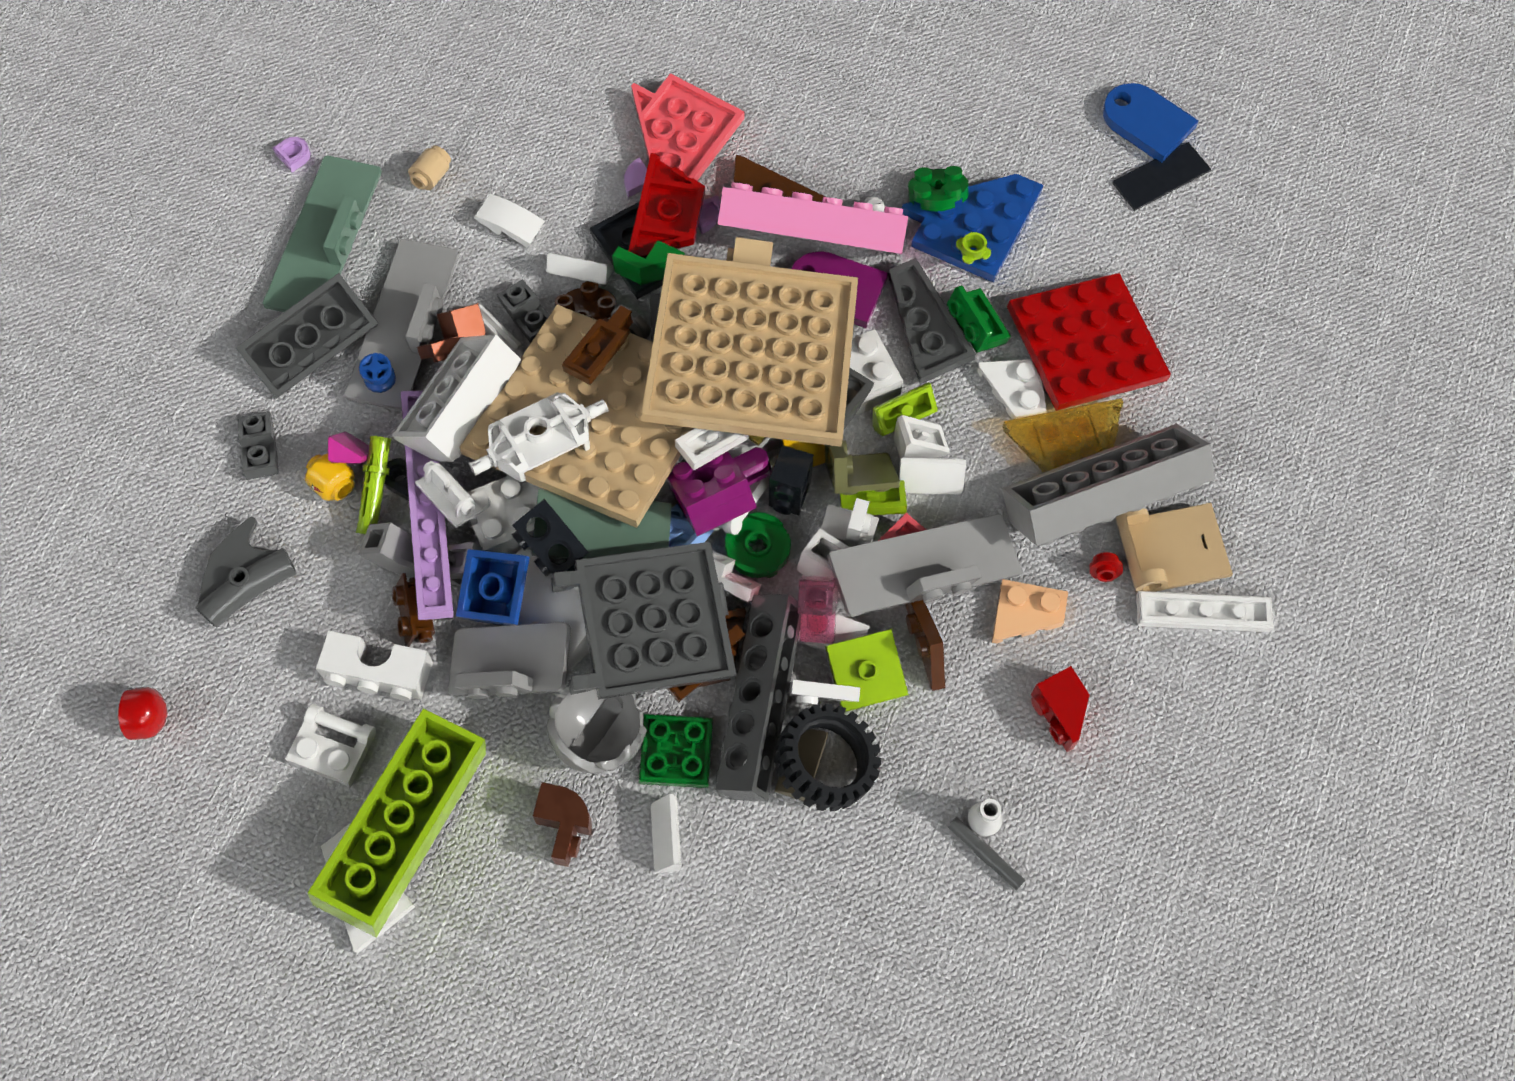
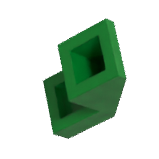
[612,240,685,285]

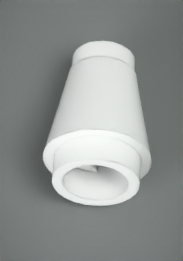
[968,799,1003,836]

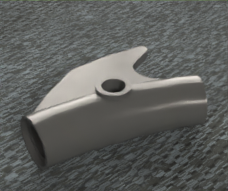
[195,516,297,628]

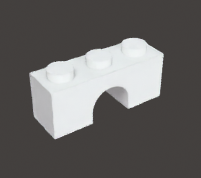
[316,630,433,701]

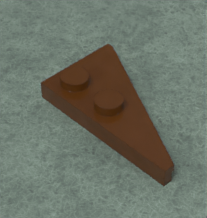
[734,155,826,202]
[905,600,945,691]

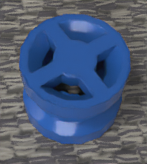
[359,353,396,393]

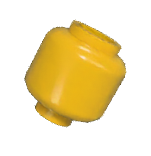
[305,453,355,501]

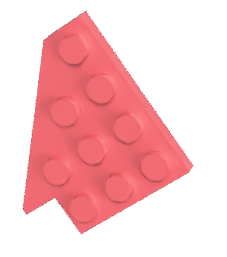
[631,73,744,181]

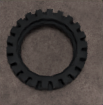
[774,704,881,812]

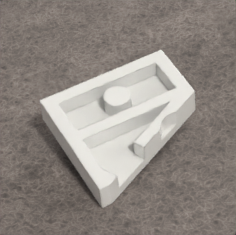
[788,680,860,706]

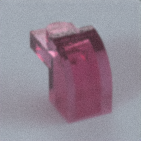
[798,575,838,644]

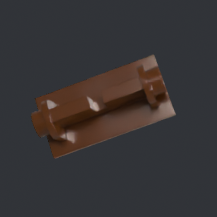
[392,573,435,647]

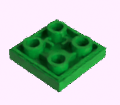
[639,714,713,788]

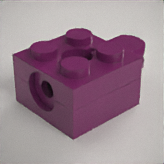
[667,447,772,536]

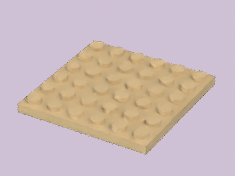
[641,253,858,447]
[460,305,695,528]

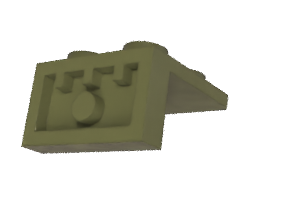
[824,440,900,495]

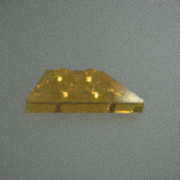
[1002,398,1123,473]

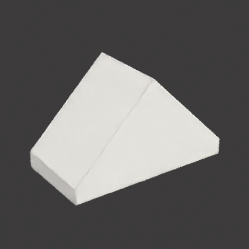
[893,415,950,460]

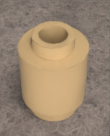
[408,145,451,190]

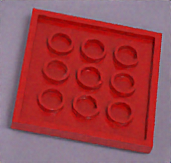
[1007,273,1171,411]

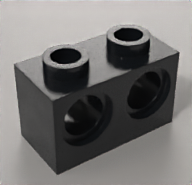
[769,445,814,516]
[511,499,589,577]

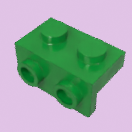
[946,285,1011,353]

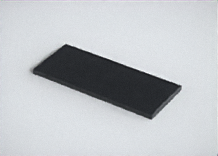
[1112,142,1211,211]

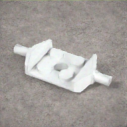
[469,392,609,482]

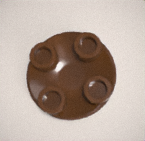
[555,281,617,320]

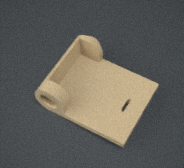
[1116,503,1233,593]

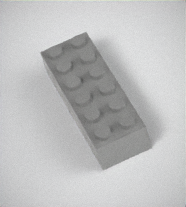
[1002,424,1215,546]

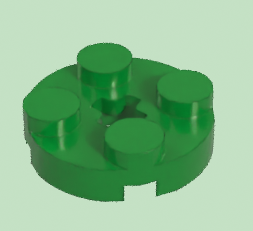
[908,166,969,211]
[725,512,791,578]

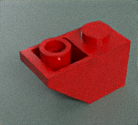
[1031,666,1090,752]

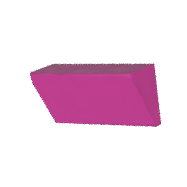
[328,431,369,463]

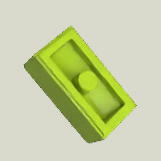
[873,382,938,437]

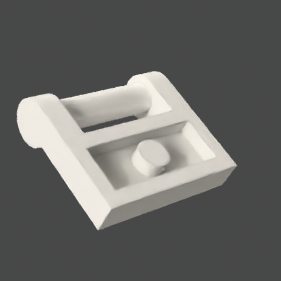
[285,704,376,787]

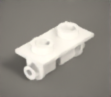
[415,461,483,528]

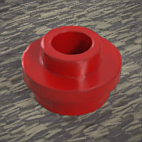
[1089,552,1123,582]

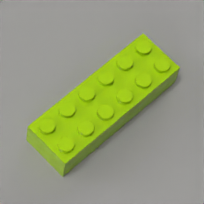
[308,708,486,938]

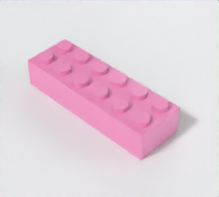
[717,182,908,254]

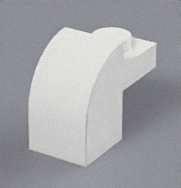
[821,498,879,547]

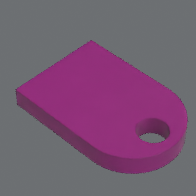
[791,251,888,328]

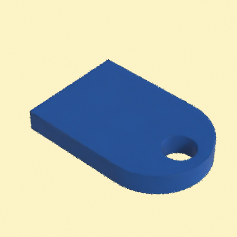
[1103,83,1199,163]

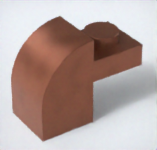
[417,303,485,363]
[533,782,592,867]

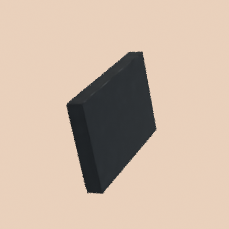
[590,201,663,300]

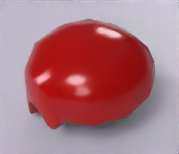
[118,687,168,740]

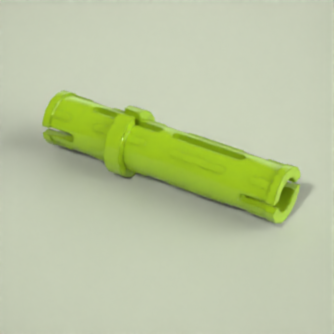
[356,436,392,535]

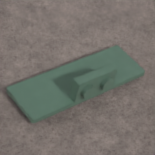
[263,155,382,312]

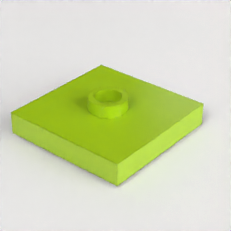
[825,629,909,712]

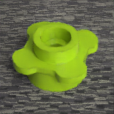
[956,232,991,264]

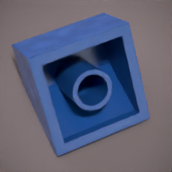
[456,549,530,626]

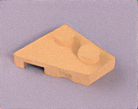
[991,579,1068,643]

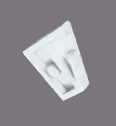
[977,359,1047,422]

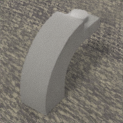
[359,522,483,585]

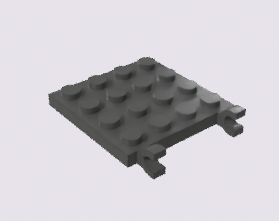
[550,542,736,700]

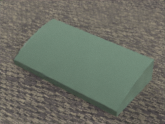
[531,489,671,560]

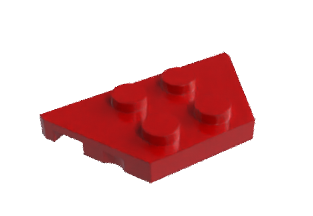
[628,153,705,258]

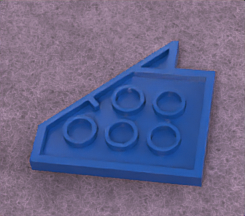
[902,174,1044,283]

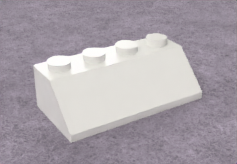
[391,334,522,462]

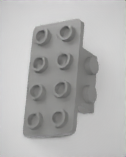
[448,622,571,699]

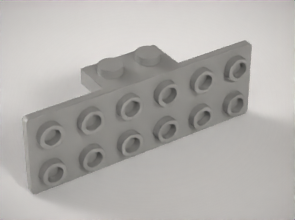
[344,239,459,411]
[827,514,1023,617]

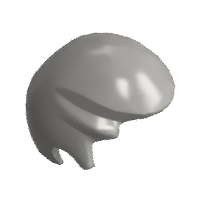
[546,685,647,774]

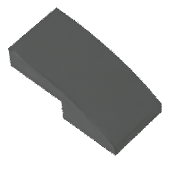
[496,279,550,343]
[238,411,279,480]

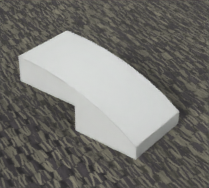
[474,194,545,248]
[712,551,762,602]

